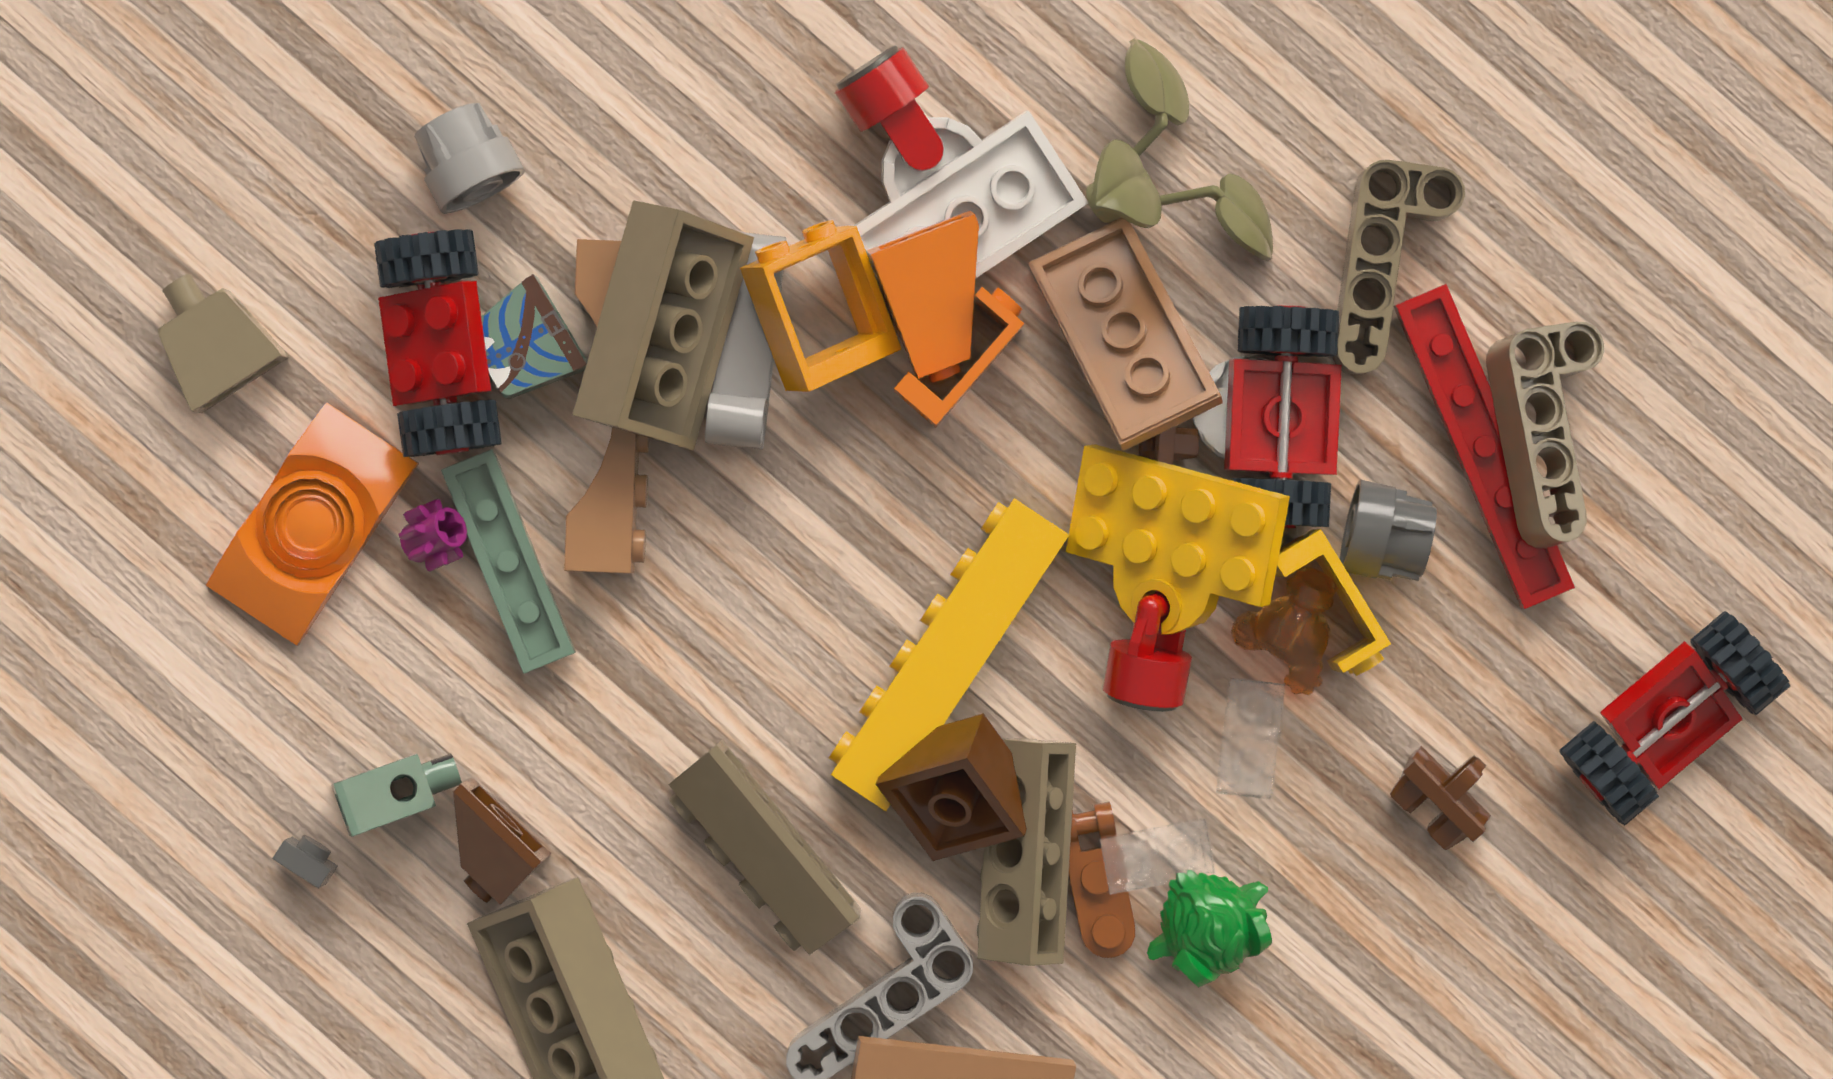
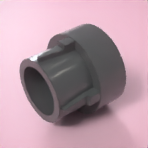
[1340,479,1437,581]

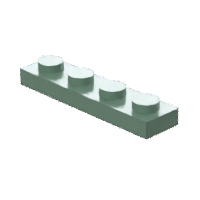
[441,449,576,674]

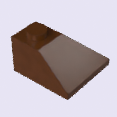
[876,713,1027,861]
[453,778,551,905]

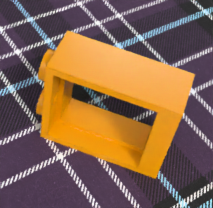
[740,220,901,392]

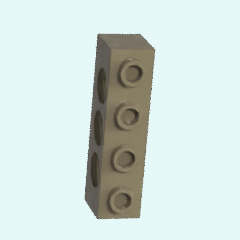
[977,738,1076,966]

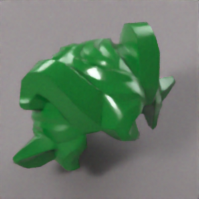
[1147,870,1272,988]

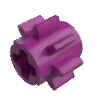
[398,499,468,572]

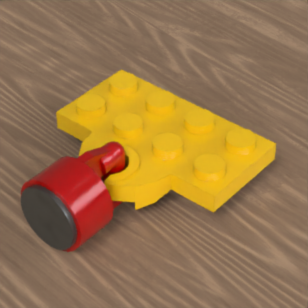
[1066,444,1290,712]

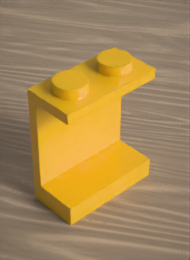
[1275,529,1391,676]

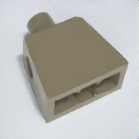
[158,274,289,413]

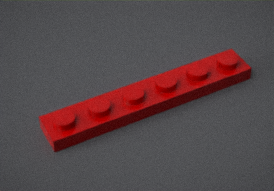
[1393,284,1575,609]

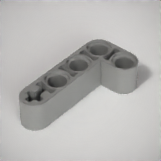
[705,232,786,450]
[786,893,973,1079]

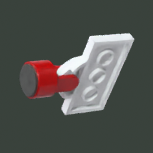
[834,45,1088,289]

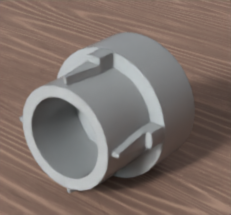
[414,103,525,214]

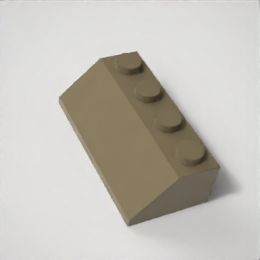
[572,200,754,450]
[668,740,861,955]
[467,877,664,1079]

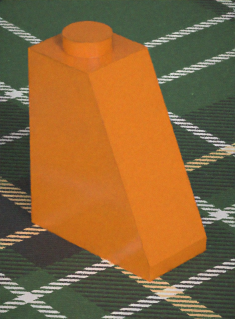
[867,211,979,382]

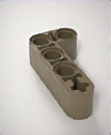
[1332,160,1465,375]
[1486,321,1604,549]

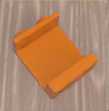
[894,287,1024,428]

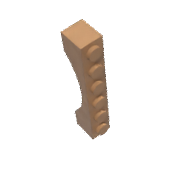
[564,239,650,573]

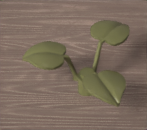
[1086,38,1273,261]

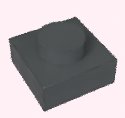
[272,835,338,889]

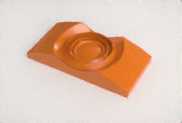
[206,403,419,646]

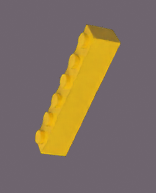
[828,498,1069,811]

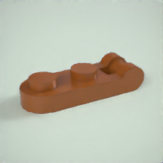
[1069,801,1135,958]

